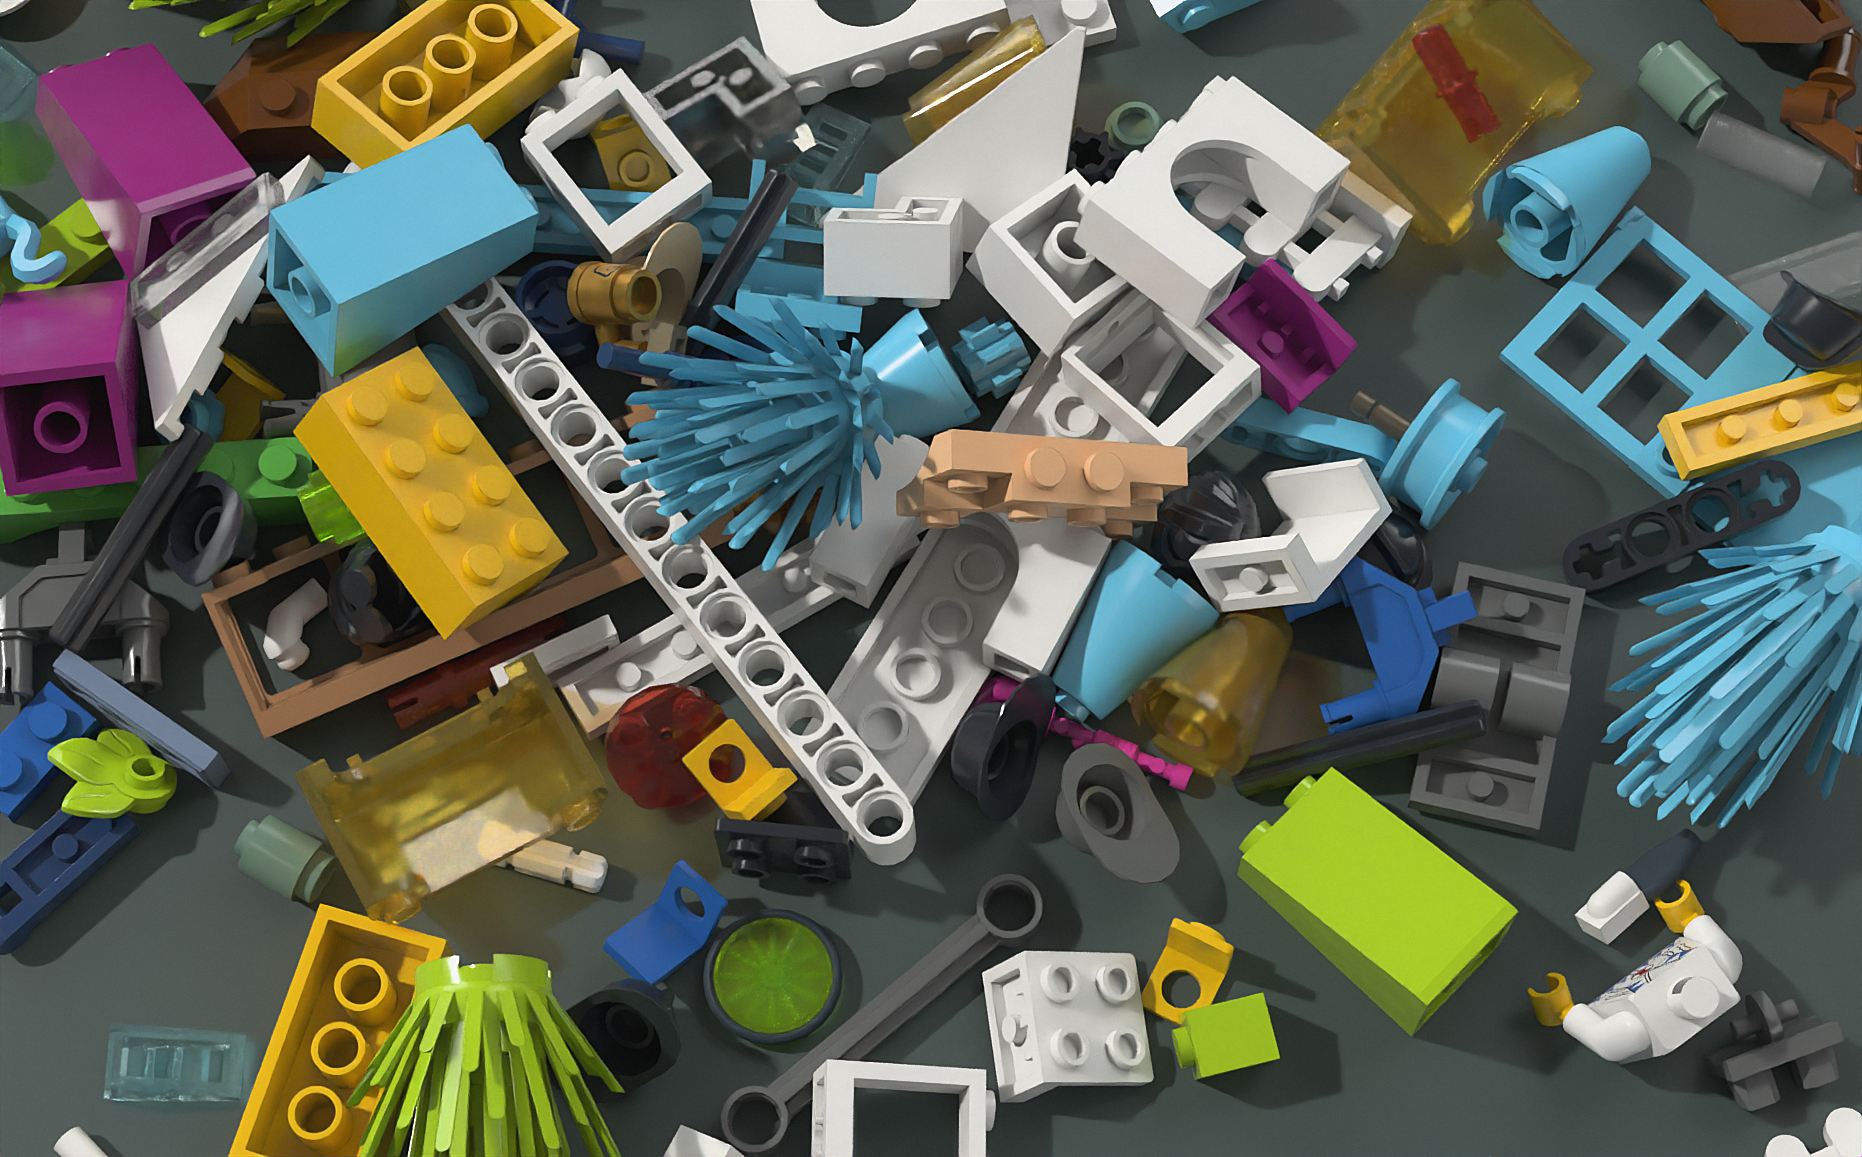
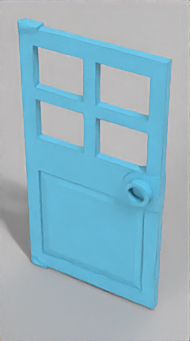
[1499,206,1862,567]

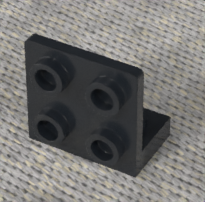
[714,790,855,885]

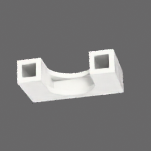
[750,0,1015,107]
[1073,76,1351,330]
[809,434,1112,683]

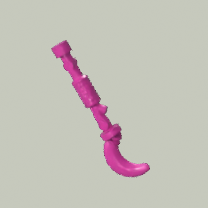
[971,675,1194,792]

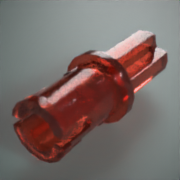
[1412,23,1503,144]

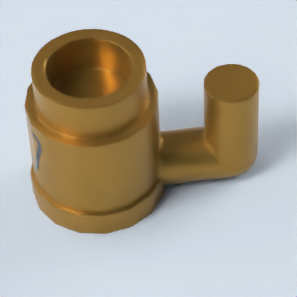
[567,261,662,352]

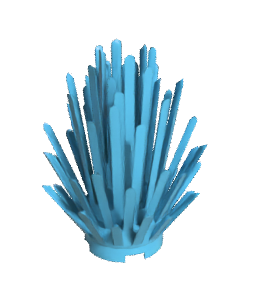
[621,296,894,572]
[1601,525,1862,829]

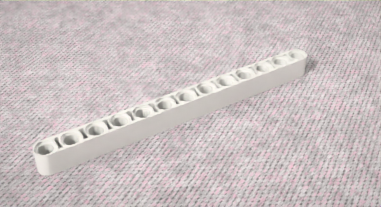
[438,277,916,865]

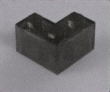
[642,36,816,175]

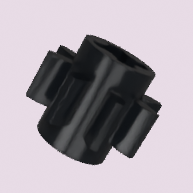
[1066,127,1125,186]

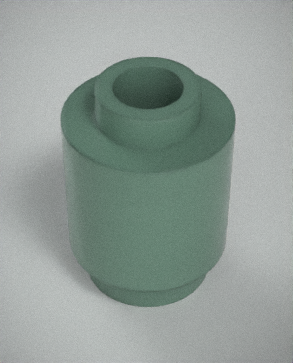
[1637,40,1729,130]
[234,814,337,904]

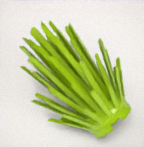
[345,954,625,1157]

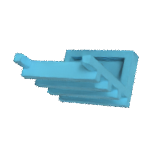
[735,159,878,340]

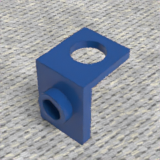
[602,860,728,986]

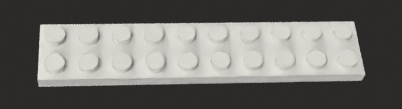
[801,323,1188,808]

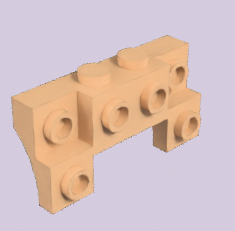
[896,429,1188,540]

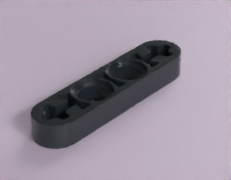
[1561,460,1801,595]

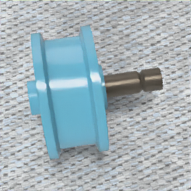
[1348,378,1507,531]

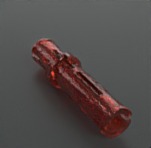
[384,613,570,731]

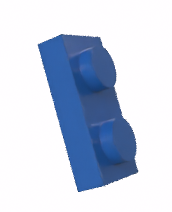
[0,681,102,823]

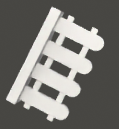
[1143,76,1413,302]

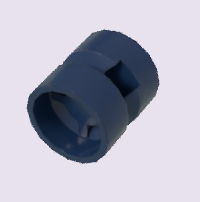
[515,260,599,369]

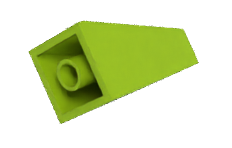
[1237,767,1518,1037]

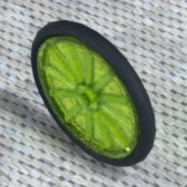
[703,908,843,1046]

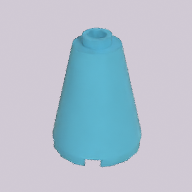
[1483,126,1651,279]
[862,308,981,439]
[1051,539,1220,723]

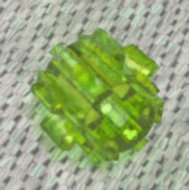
[296,469,365,544]

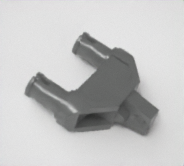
[0,521,170,705]

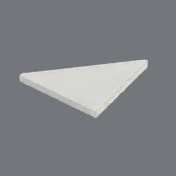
[819,26,1087,253]
[134,155,325,442]

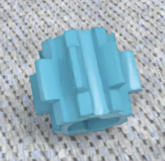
[950,317,1031,399]

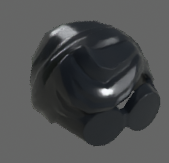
[1150,469,1262,586]
[327,536,432,647]

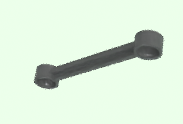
[721,874,1043,1157]

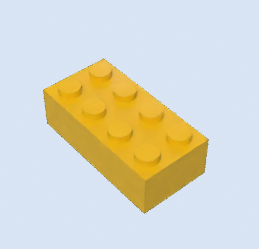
[311,0,580,170]
[293,346,569,640]
[228,903,455,1157]

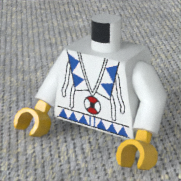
[1527,880,1743,1064]

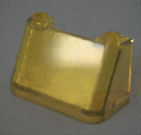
[1312,0,1595,246]
[294,652,609,925]

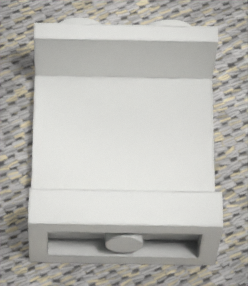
[1189,458,1392,612]

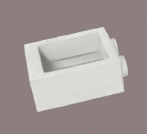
[520,68,712,264]
[1061,287,1262,464]
[811,1059,996,1157]

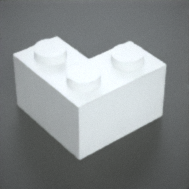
[824,196,963,308]

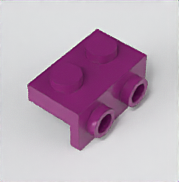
[1205,258,1358,415]

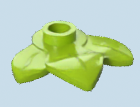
[47,728,177,819]

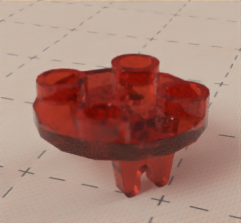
[604,683,734,810]

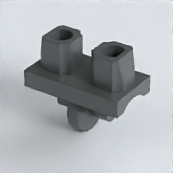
[1705,990,1844,1111]

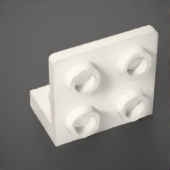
[982,951,1154,1102]

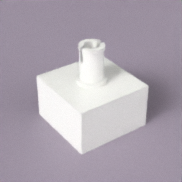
[965,169,1134,357]

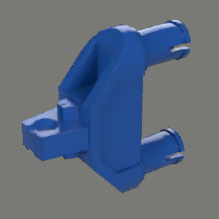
[1283,555,1478,735]

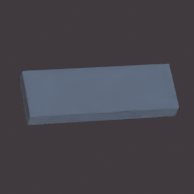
[52,649,231,789]

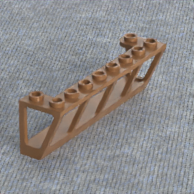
[201,387,737,739]

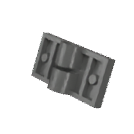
[1407,561,1586,837]

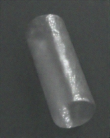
[1696,109,1828,199]

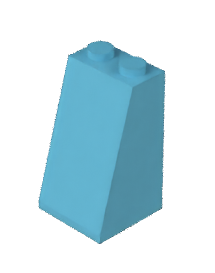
[266,123,539,378]

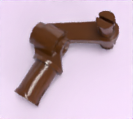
[1780,28,1862,195]

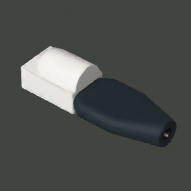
[1575,828,1702,945]

